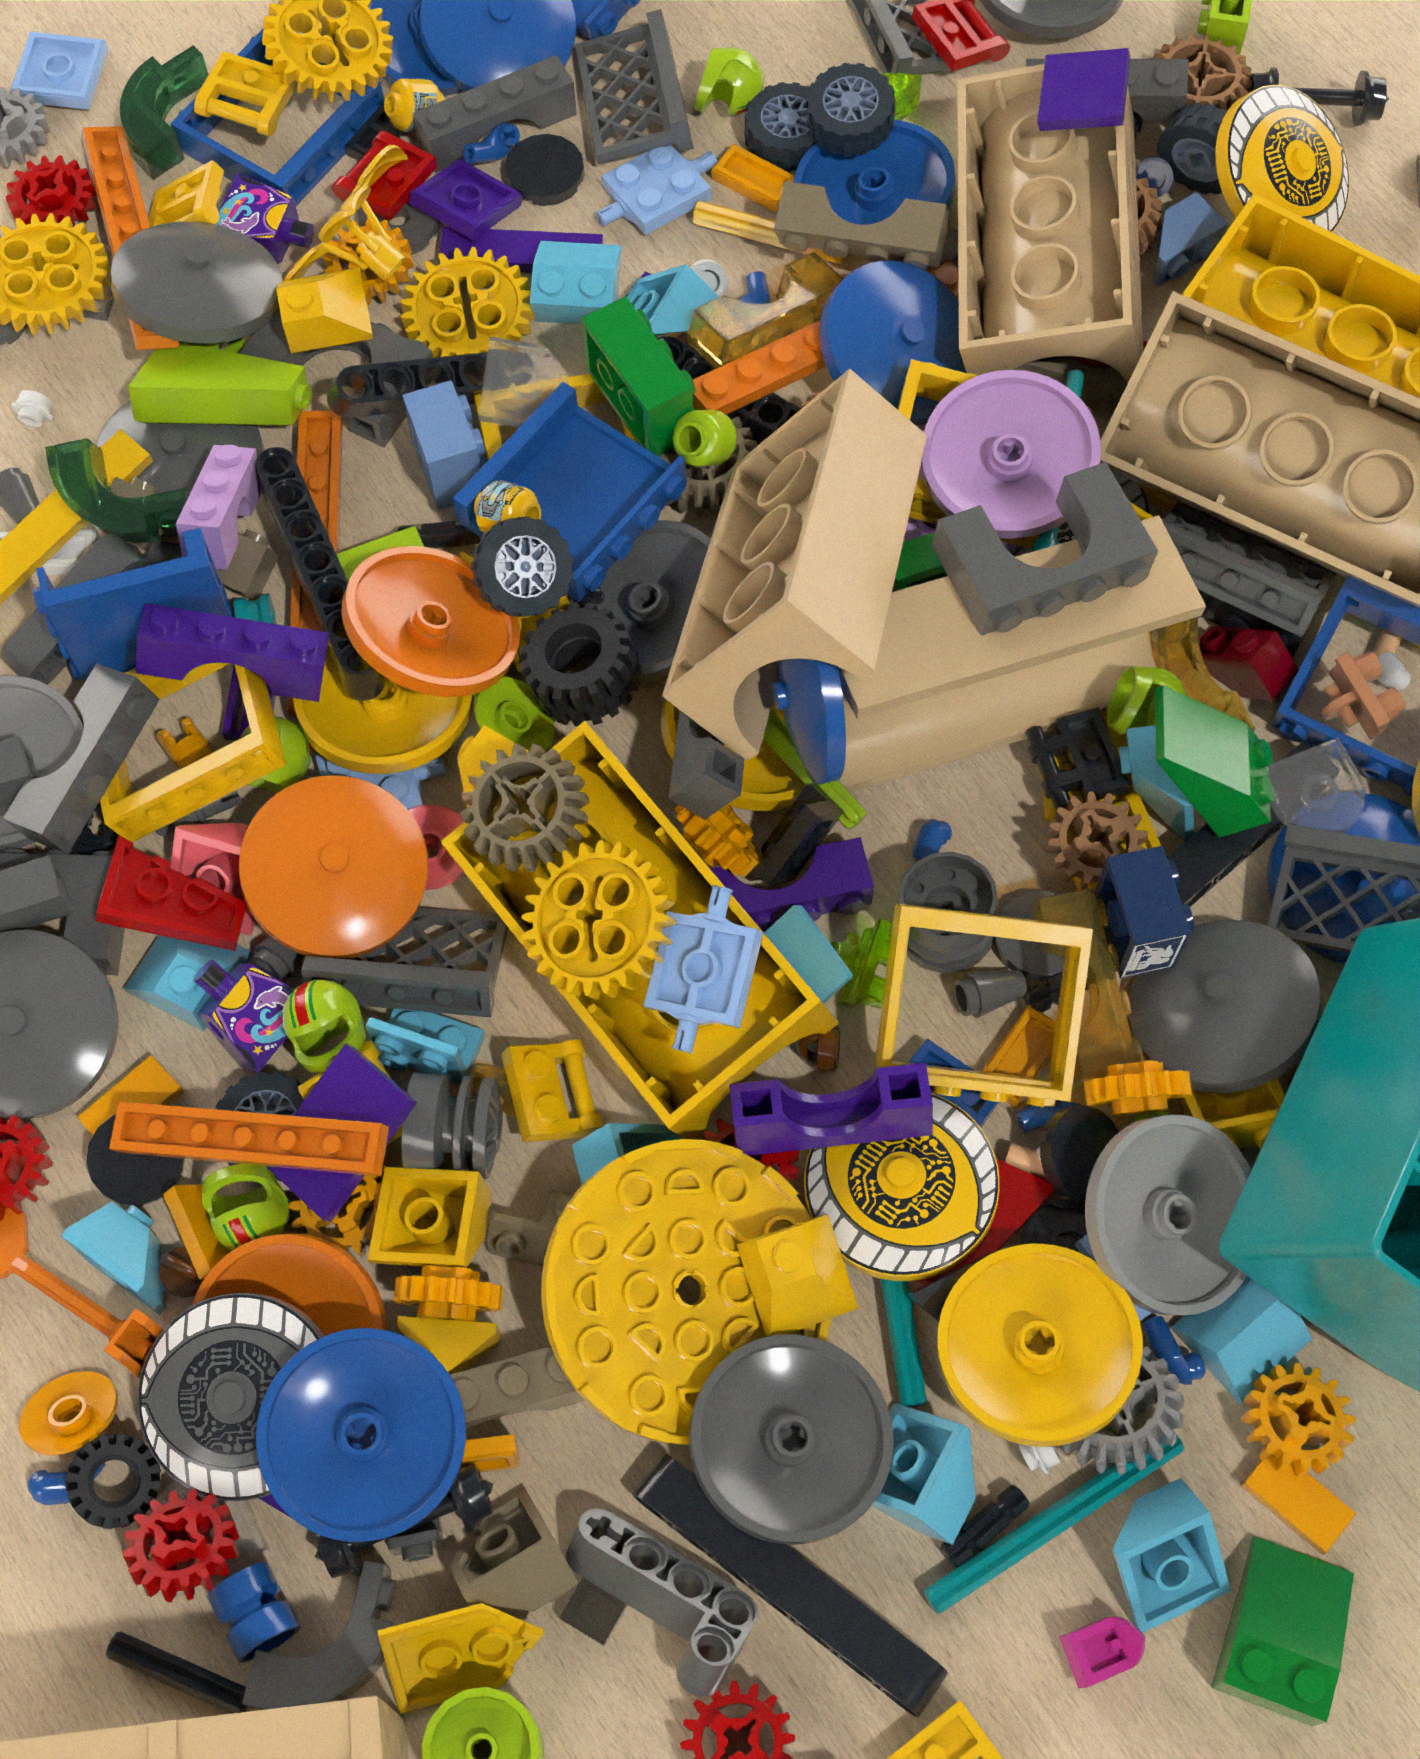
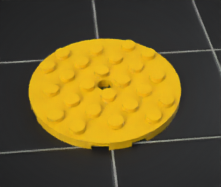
[541,1139,832,1445]

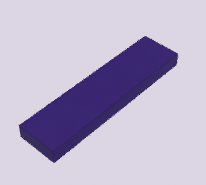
[438,227,604,273]

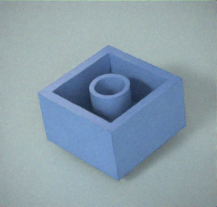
[402,380,486,510]

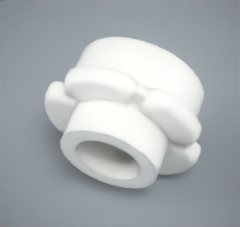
[11,390,53,427]
[1018,1444,1061,1475]

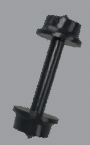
[1247,67,1389,126]
[315,1463,494,1579]

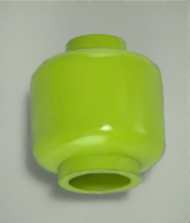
[672,409,737,467]

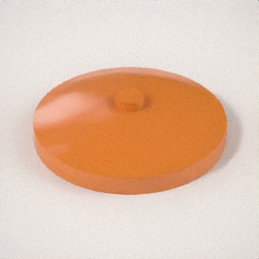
[342,546,520,697]
[239,775,428,959]
[192,1233,387,1336]

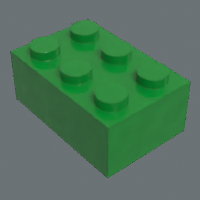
[581,296,696,456]

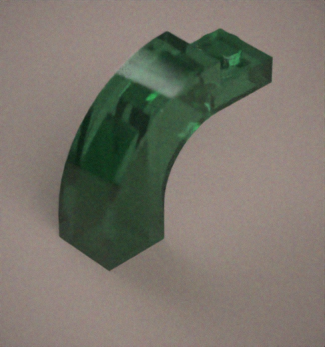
[120,45,209,180]
[45,438,190,543]

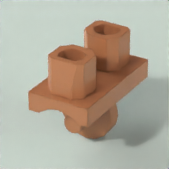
[1321,651,1406,740]

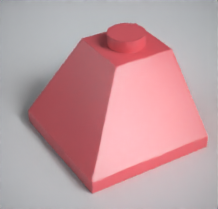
[170,823,257,936]

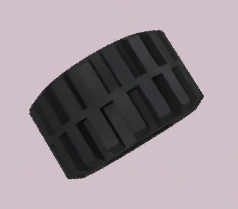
[520,603,641,727]

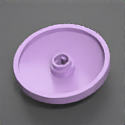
[921,370,1101,539]

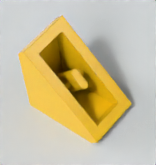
[396,1316,501,1375]

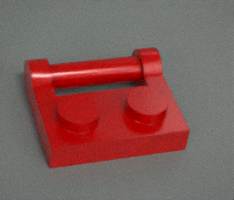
[911,0,1011,71]
[331,130,437,221]

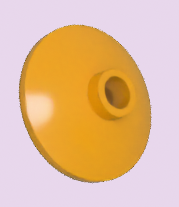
[19,1371,118,1455]

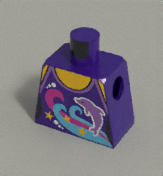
[216,174,314,264]
[193,960,294,1073]

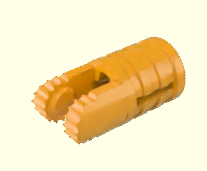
[156,716,214,770]

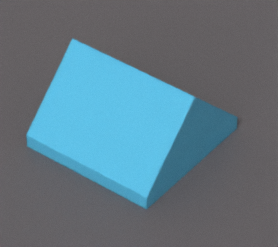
[1171,1276,1312,1404]

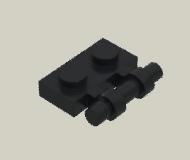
[1025,707,1130,810]

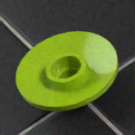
[474,677,555,752]

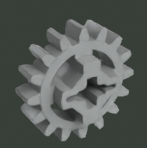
[0,87,50,167]

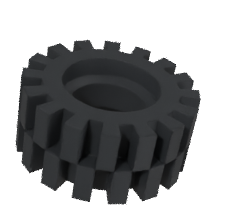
[66,1434,162,1529]

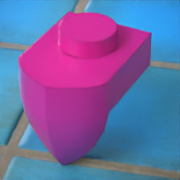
[1059,1616,1146,1689]

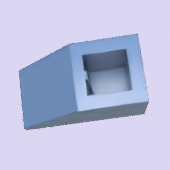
[1152,192,1228,287]

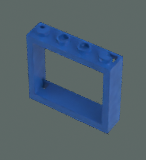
[170,29,384,207]
[1272,576,1420,798]

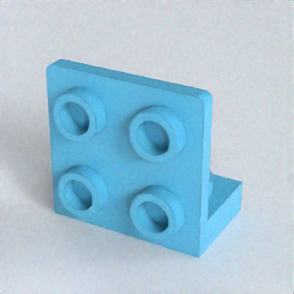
[764,905,853,1004]
[366,1009,485,1084]

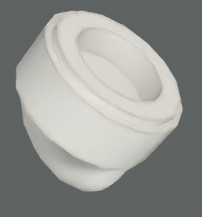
[690,259,728,299]

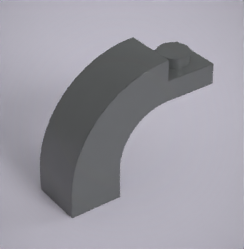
[242,1560,396,1710]

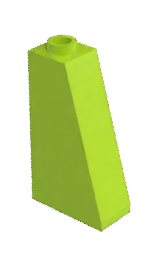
[128,342,312,425]

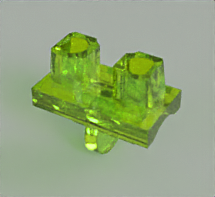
[830,918,908,1009]

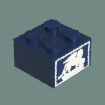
[1093,846,1194,979]

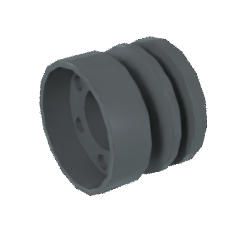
[898,852,998,974]
[402,1072,503,1179]

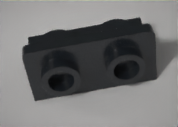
[756,783,844,886]

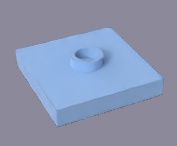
[10,32,108,110]

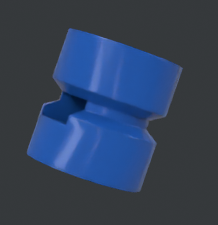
[207,1562,301,1663]

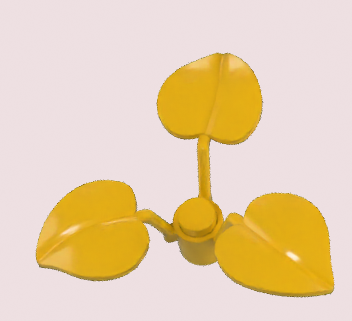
[283,145,408,282]

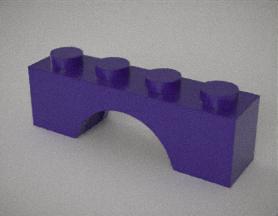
[136,603,329,702]
[710,837,874,932]
[730,1063,933,1156]

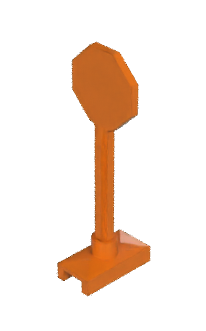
[0,1208,163,1380]

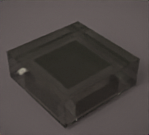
[559,1578,628,1647]

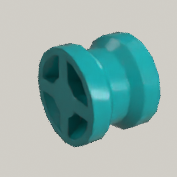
[234,593,277,624]

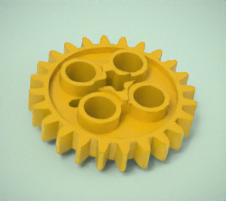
[262,0,393,102]
[0,213,111,335]
[401,247,535,358]
[521,840,676,1000]

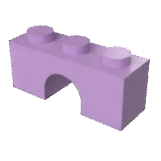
[176,445,262,570]

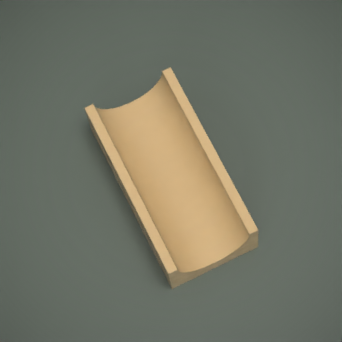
[957,64,1144,384]
[1100,291,1420,608]
[662,369,927,761]
[838,516,1206,792]

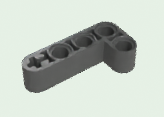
[1,534,154,685]
[566,1508,758,1697]

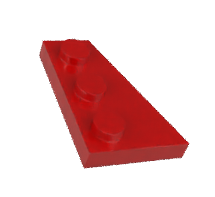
[96,835,247,951]

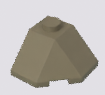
[449,1486,579,1611]

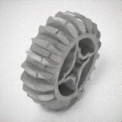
[1061,1345,1184,1476]

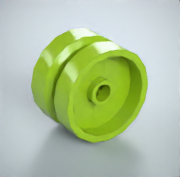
[421,1687,545,1759]

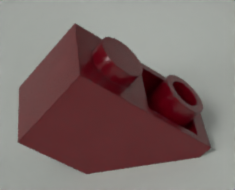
[1188,626,1299,701]

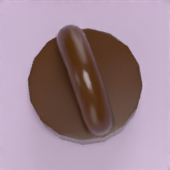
[796,1025,840,1072]
[159,1246,204,1298]

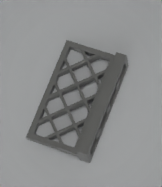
[848,0,978,88]
[575,9,694,164]
[1161,501,1337,637]
[1267,824,1420,953]
[301,907,508,1018]

